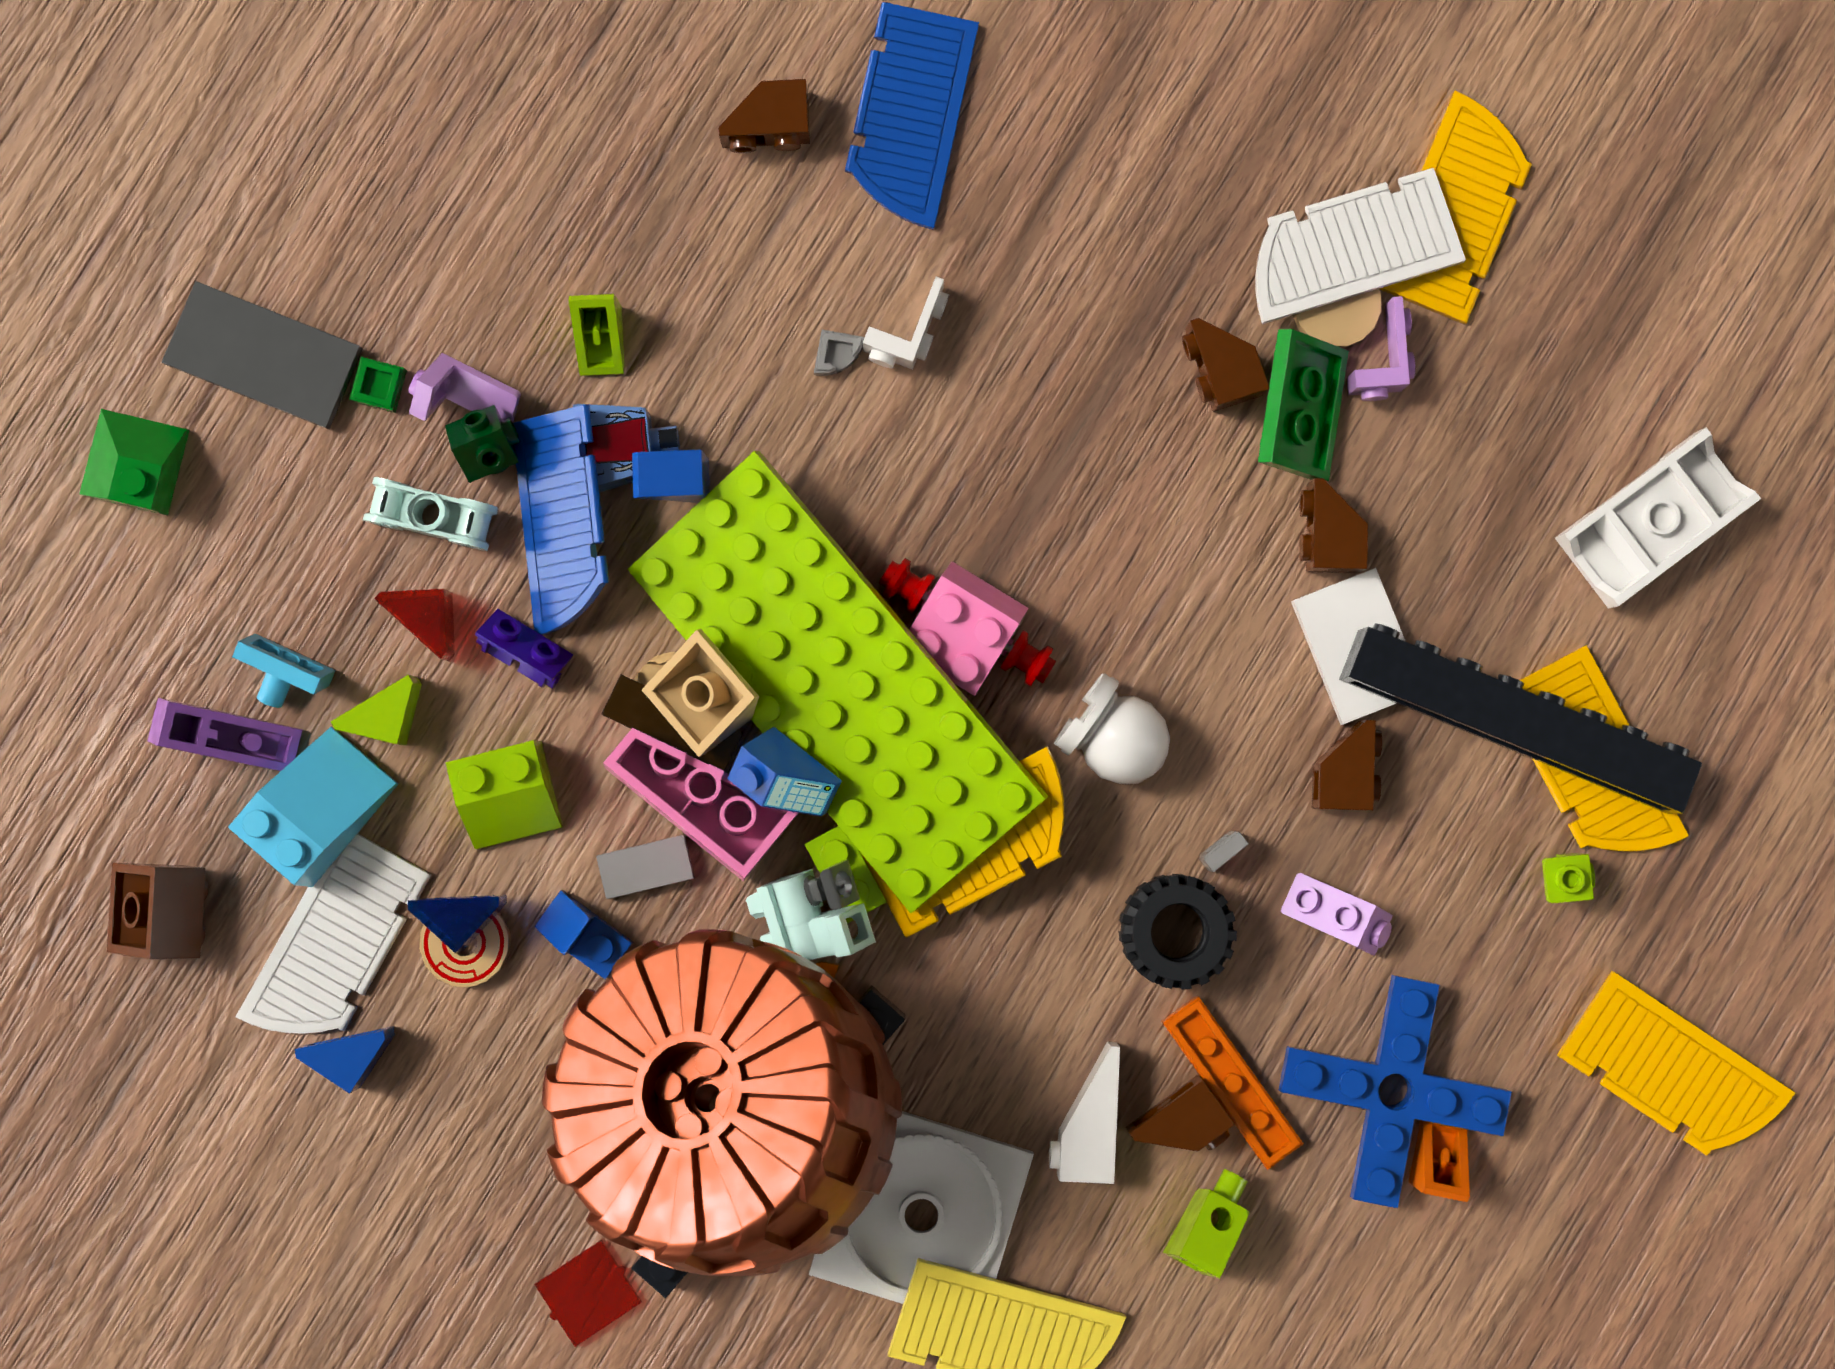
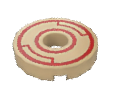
[419,898,511,987]

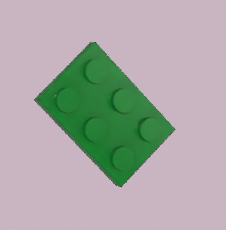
[1258,329,1349,481]

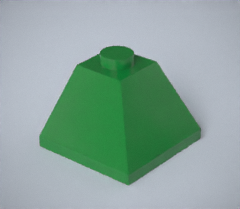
[79,409,190,516]

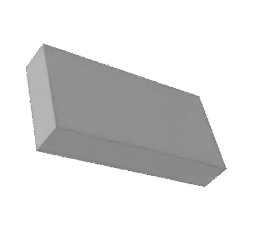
[596,835,695,899]

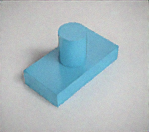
[232,634,335,708]

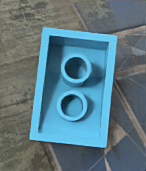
[228,727,399,887]

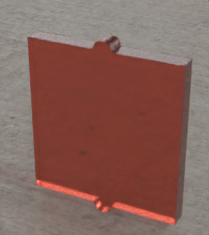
[534,1239,642,1347]

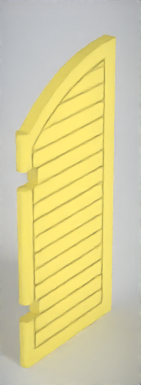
[888,1258,1126,1369]

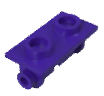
[475,609,573,689]

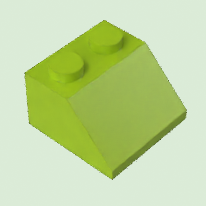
[445,740,563,849]

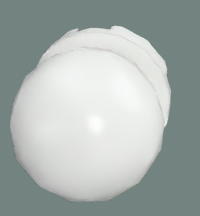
[1054,673,1170,784]

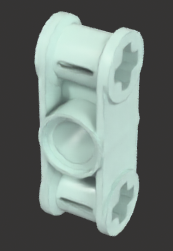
[363,477,498,551]

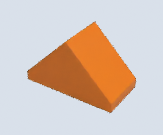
[1409,1120,1470,1202]

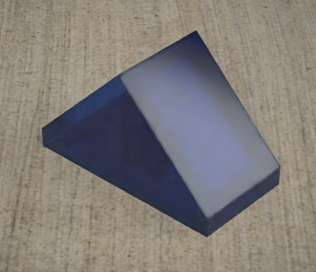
[408,895,507,953]

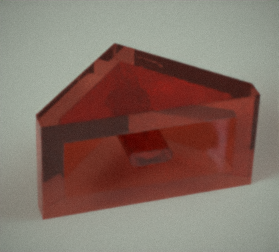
[374,589,455,661]

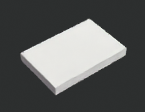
[1291,568,1406,725]

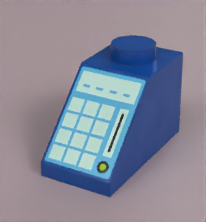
[727,727,842,816]

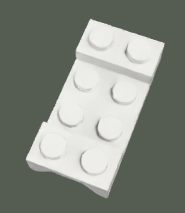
[1555,427,1761,609]

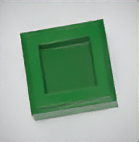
[350,357,407,413]

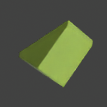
[568,294,624,376]
[331,675,422,745]

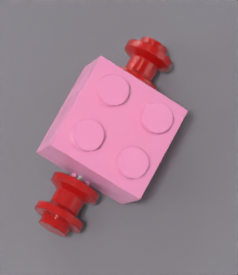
[879,558,1056,696]

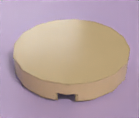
[1292,289,1381,349]

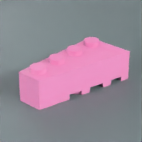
[603,728,799,881]

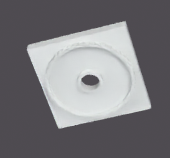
[809,1111,1034,1304]

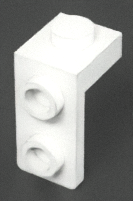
[863,277,949,370]

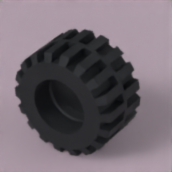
[1118,874,1237,990]

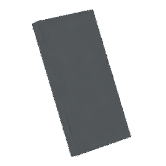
[161,281,363,430]

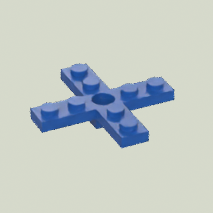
[1278,975,1512,1208]

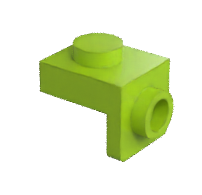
[1542,853,1595,903]

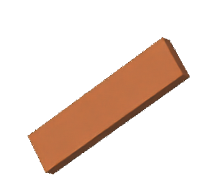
[1161,996,1304,1170]

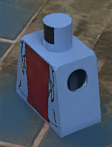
[573,404,680,492]

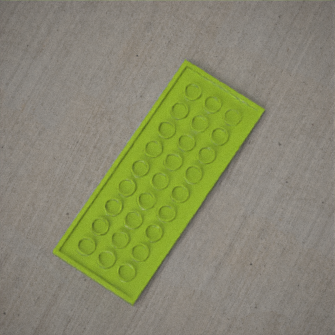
[627,451,1049,913]

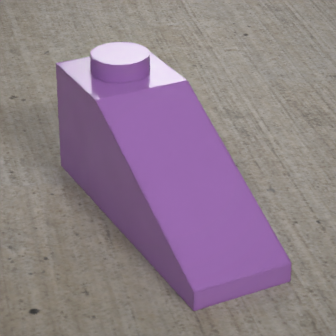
[148,698,302,771]

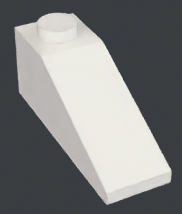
[1049,1042,1120,1184]

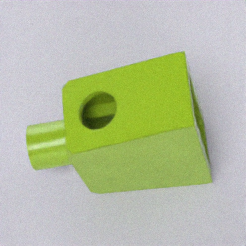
[1163,1169,1249,1279]

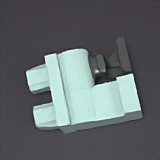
[746,859,876,960]

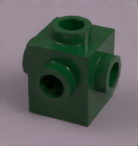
[445,405,521,483]

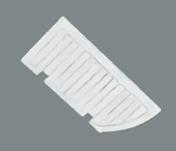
[1255,168,1466,324]
[236,834,431,1034]

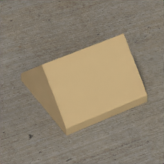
[642,629,759,757]

